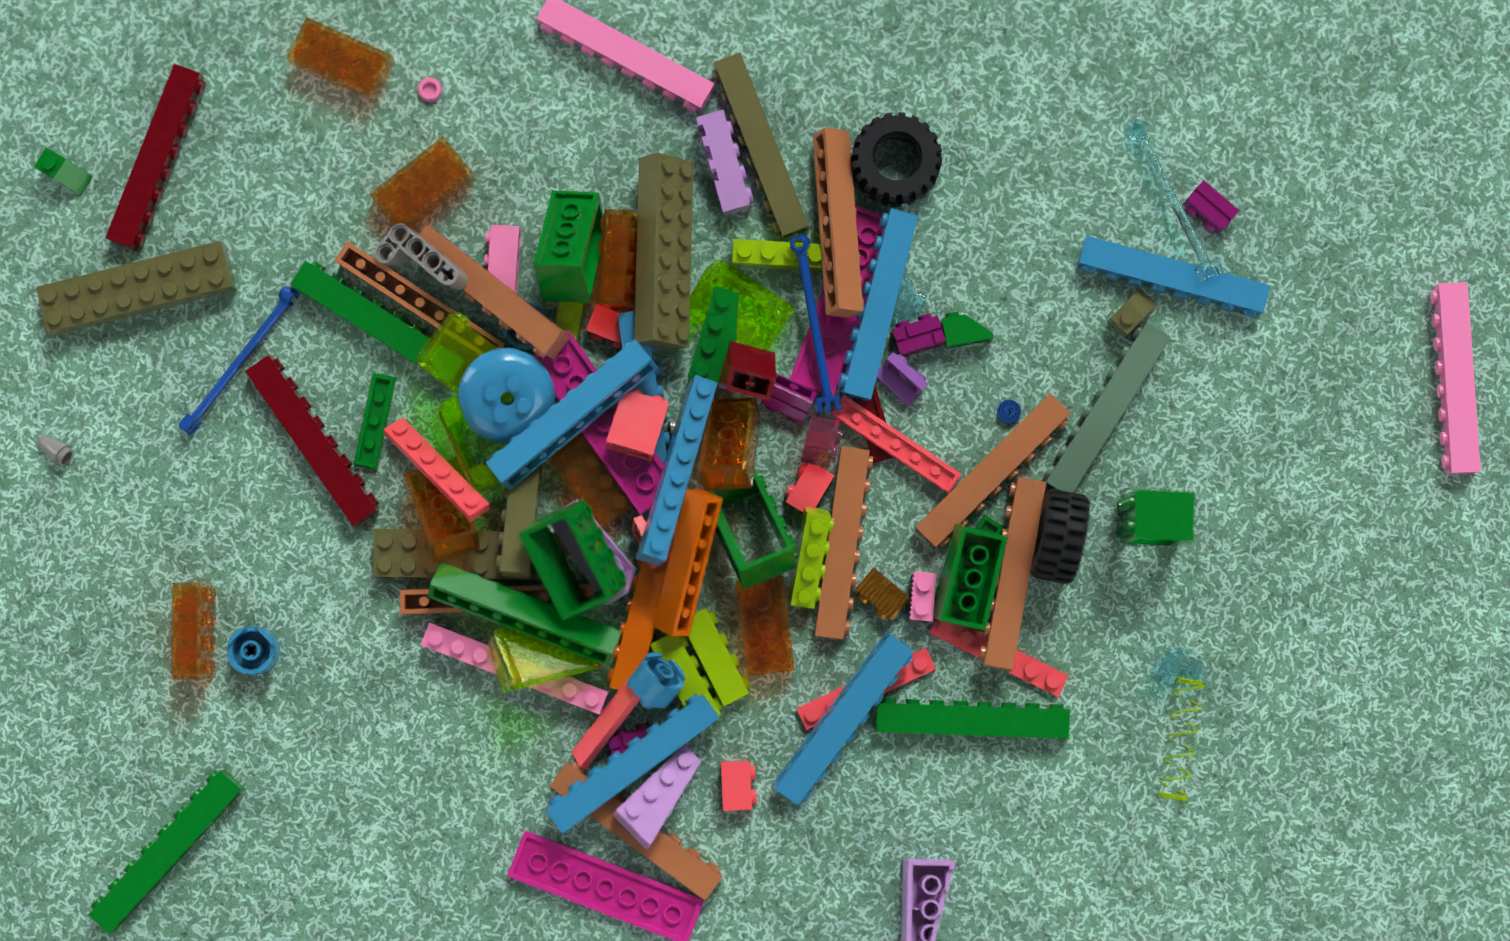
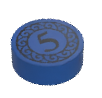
[997,399,1021,424]

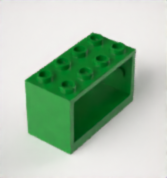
[533,190,607,303]
[705,468,798,590]
[1116,489,1195,546]
[518,498,627,620]

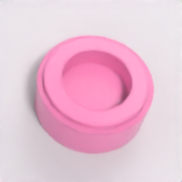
[418,78,442,102]

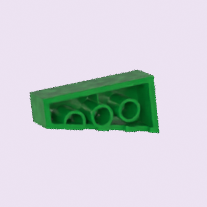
[688,286,739,385]

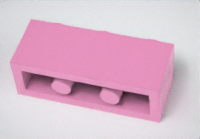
[484,225,521,293]

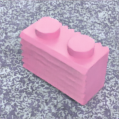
[908,572,937,622]

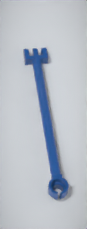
[790,234,842,415]
[179,286,300,434]

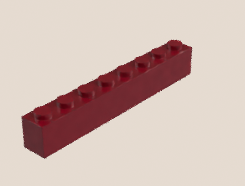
[105,64,206,251]
[245,355,380,527]

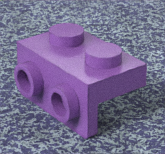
[876,352,928,406]

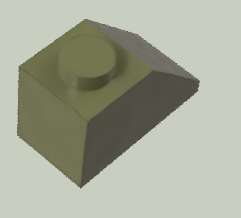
[1107,288,1157,337]

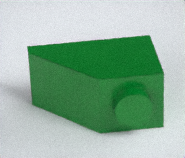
[34,147,93,196]
[940,312,994,349]

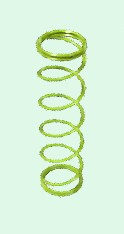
[1157,677,1206,801]

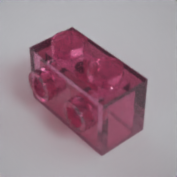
[801,414,843,468]

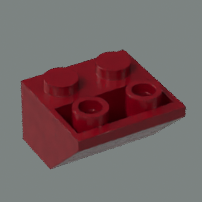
[717,340,776,401]

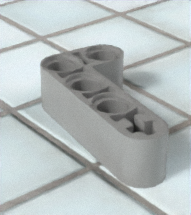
[375,223,468,291]

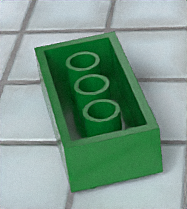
[933,524,1008,630]

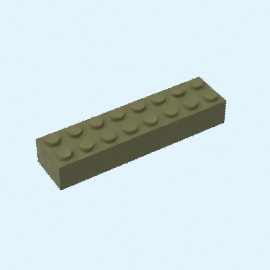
[634,152,693,351]
[36,241,237,336]
[373,529,567,581]

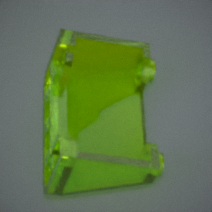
[690,259,795,351]
[416,310,511,402]
[429,395,504,497]
[488,614,602,694]

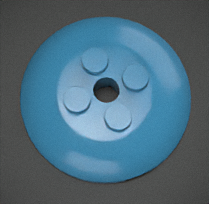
[458,348,555,444]

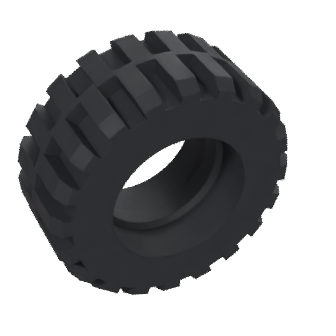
[851,112,942,207]
[1030,489,1090,585]

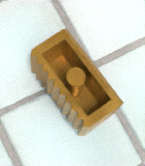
[855,567,910,621]

